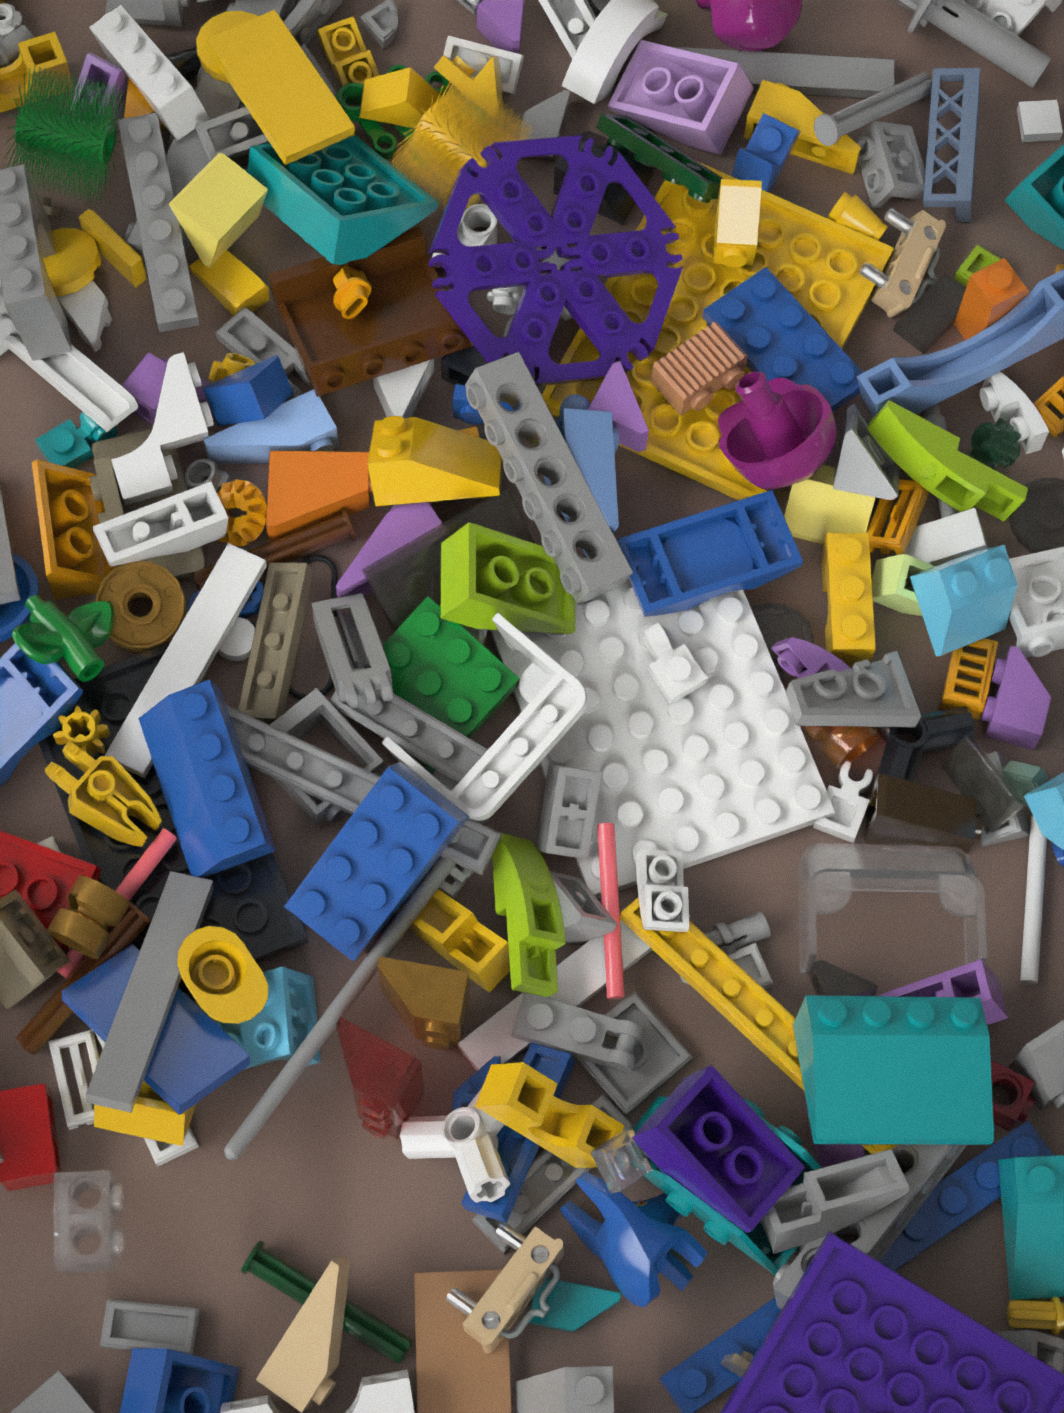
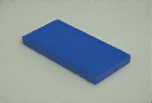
[62,944,250,1115]

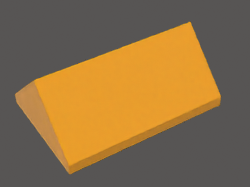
[32,459,116,600]

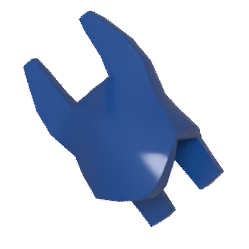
[560,1172,708,1307]

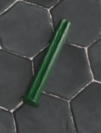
[241,1240,412,1363]

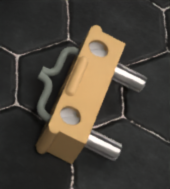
[859,208,946,318]
[446,1222,564,1354]

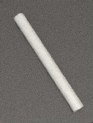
[1020,816,1047,985]

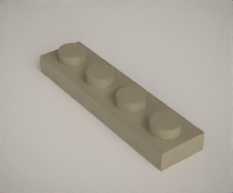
[238,563,314,725]

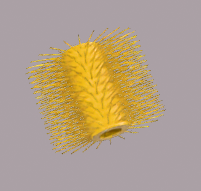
[391,71,533,209]

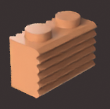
[651,321,748,416]

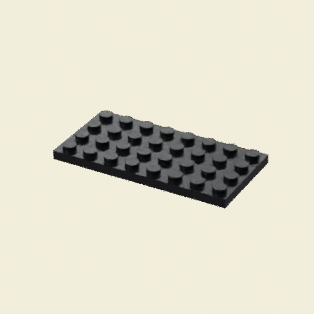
[39,642,309,993]

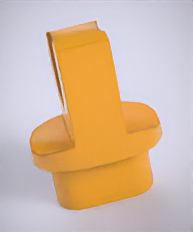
[333,265,372,319]

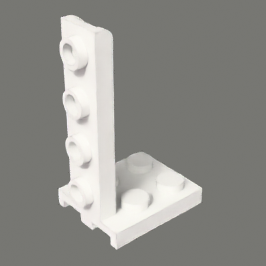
[0,280,139,432]

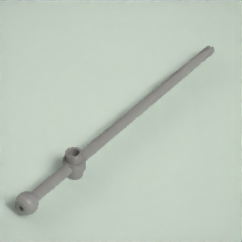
[224,760,542,1161]

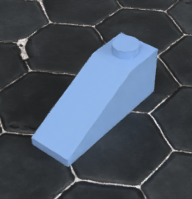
[203,390,339,464]

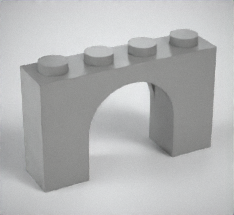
[0,164,72,361]

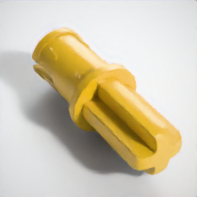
[1007,1297,1064,1335]

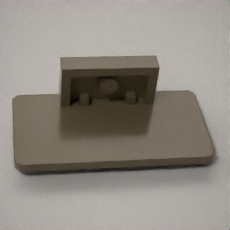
[89,428,206,579]

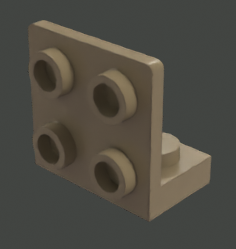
[0,890,70,1009]

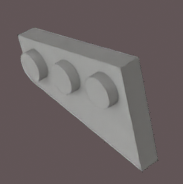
[785,651,921,727]

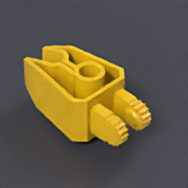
[44,742,162,847]

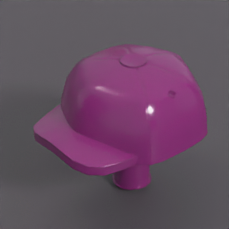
[696,0,802,52]
[718,371,837,490]

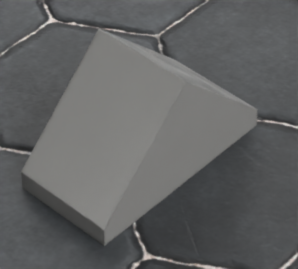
[550,871,617,945]

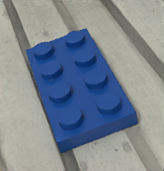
[703,267,863,412]

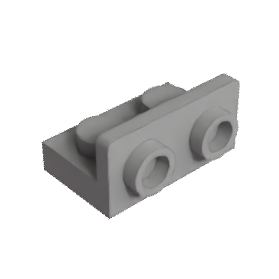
[855,121,925,208]

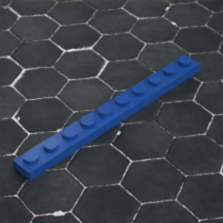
[659,1121,1054,1413]

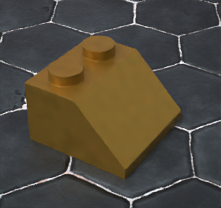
[377,956,469,1050]

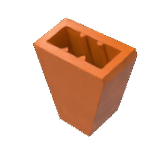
[954,258,1030,340]
[266,451,373,542]

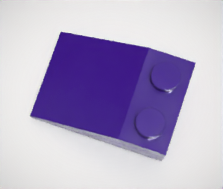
[632,1065,805,1233]

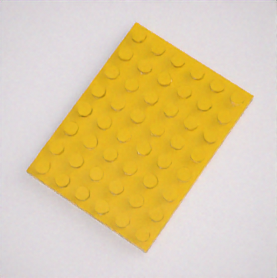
[541,161,894,500]

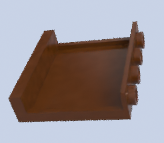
[267,226,471,397]

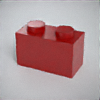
[0,1083,63,1191]

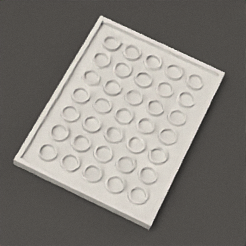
[489,556,835,899]

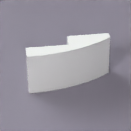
[980,371,1049,454]
[636,849,689,932]

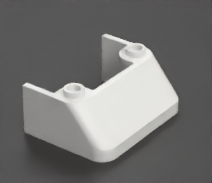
[382,613,588,821]

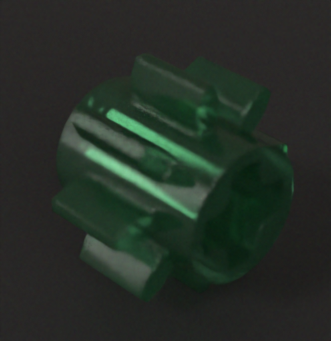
[970,418,1022,470]

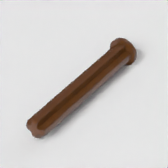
[193,509,356,591]
[16,900,152,1055]

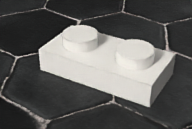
[443,36,524,94]

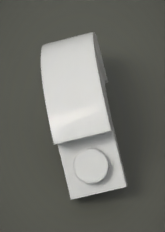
[562,0,668,104]

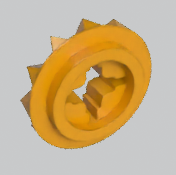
[217,479,267,546]

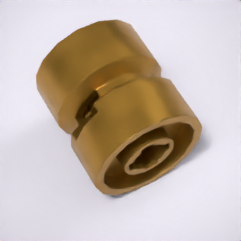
[47,875,130,959]

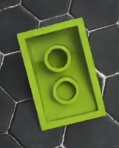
[441,522,576,634]

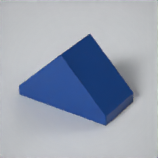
[202,355,294,426]

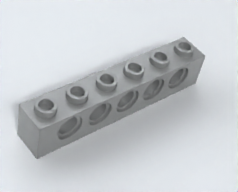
[465,352,633,605]
[773,1144,967,1310]

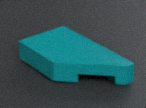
[528,1278,621,1333]

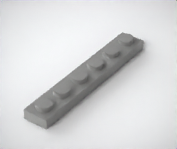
[118,113,199,332]

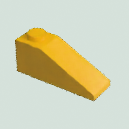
[744,79,861,175]

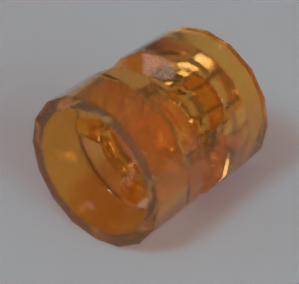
[802,726,880,769]

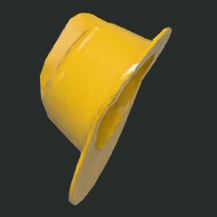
[177,926,268,1024]

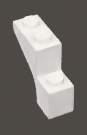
[111,352,214,506]

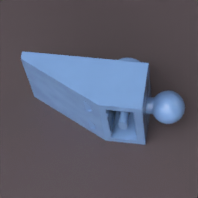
[544,394,619,557]

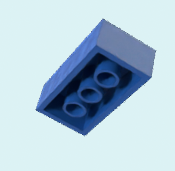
[284,762,470,962]

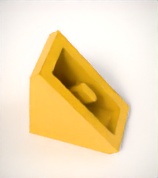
[359,67,441,128]

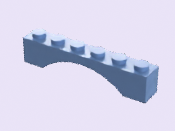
[856,269,1064,419]

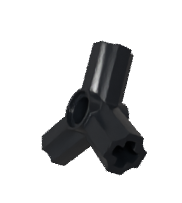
[870,706,975,789]

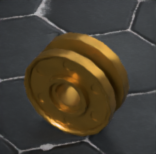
[96,561,187,653]

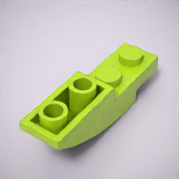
[867,400,1028,522]
[492,832,566,997]

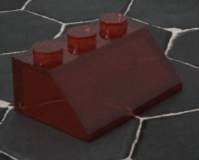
[336,1017,424,1140]

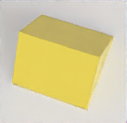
[169,153,268,268]
[784,465,875,544]

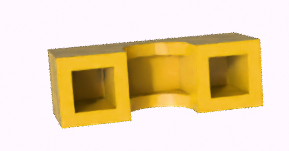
[0,31,74,113]
[821,533,876,668]
[475,1062,625,1168]

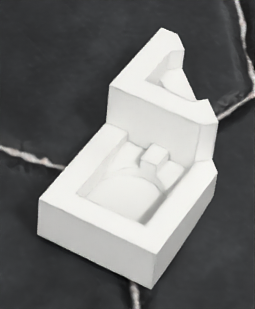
[56,280,112,352]

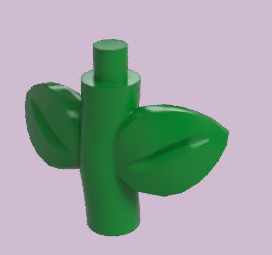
[11,595,114,682]

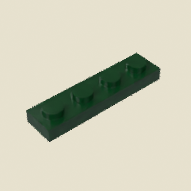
[596,113,723,203]

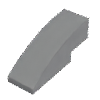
[760,1149,909,1254]

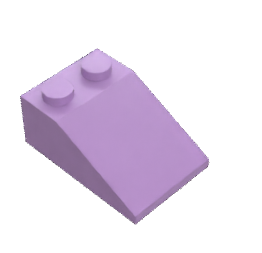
[608,40,754,155]

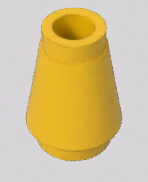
[827,192,888,241]

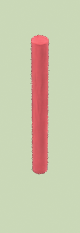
[597,823,625,999]
[57,828,177,978]

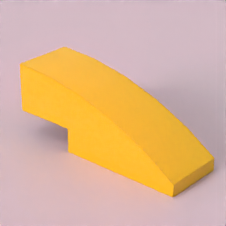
[395,879,510,993]

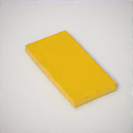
[205,10,355,165]

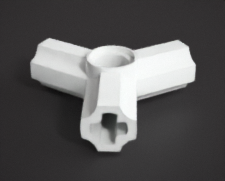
[400,1088,510,1203]

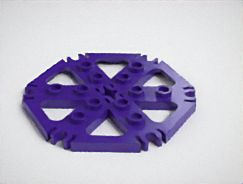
[428,135,683,387]

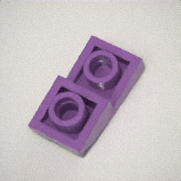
[771,637,851,679]

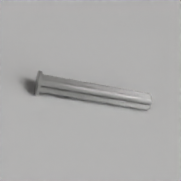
[814,72,932,146]

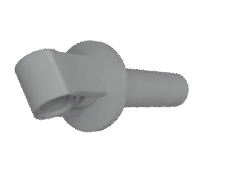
[892,0,1052,88]

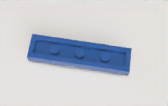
[461,1043,576,1223]

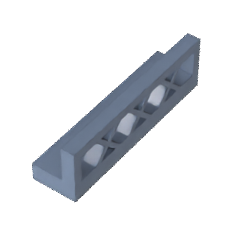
[923,68,981,223]

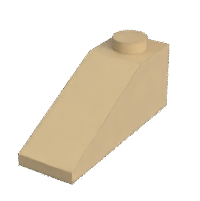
[256,1255,350,1413]

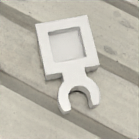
[813,761,873,843]

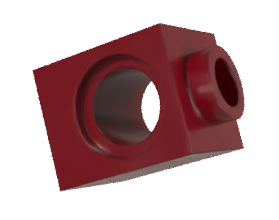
[991,1060,1036,1131]

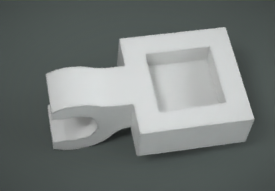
[642,623,707,704]

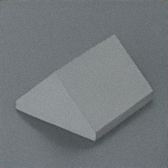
[833,404,899,500]

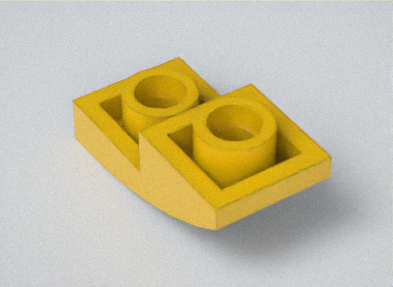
[316,16,380,88]

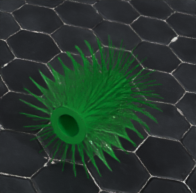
[4,65,125,203]

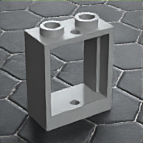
[270,688,384,828]

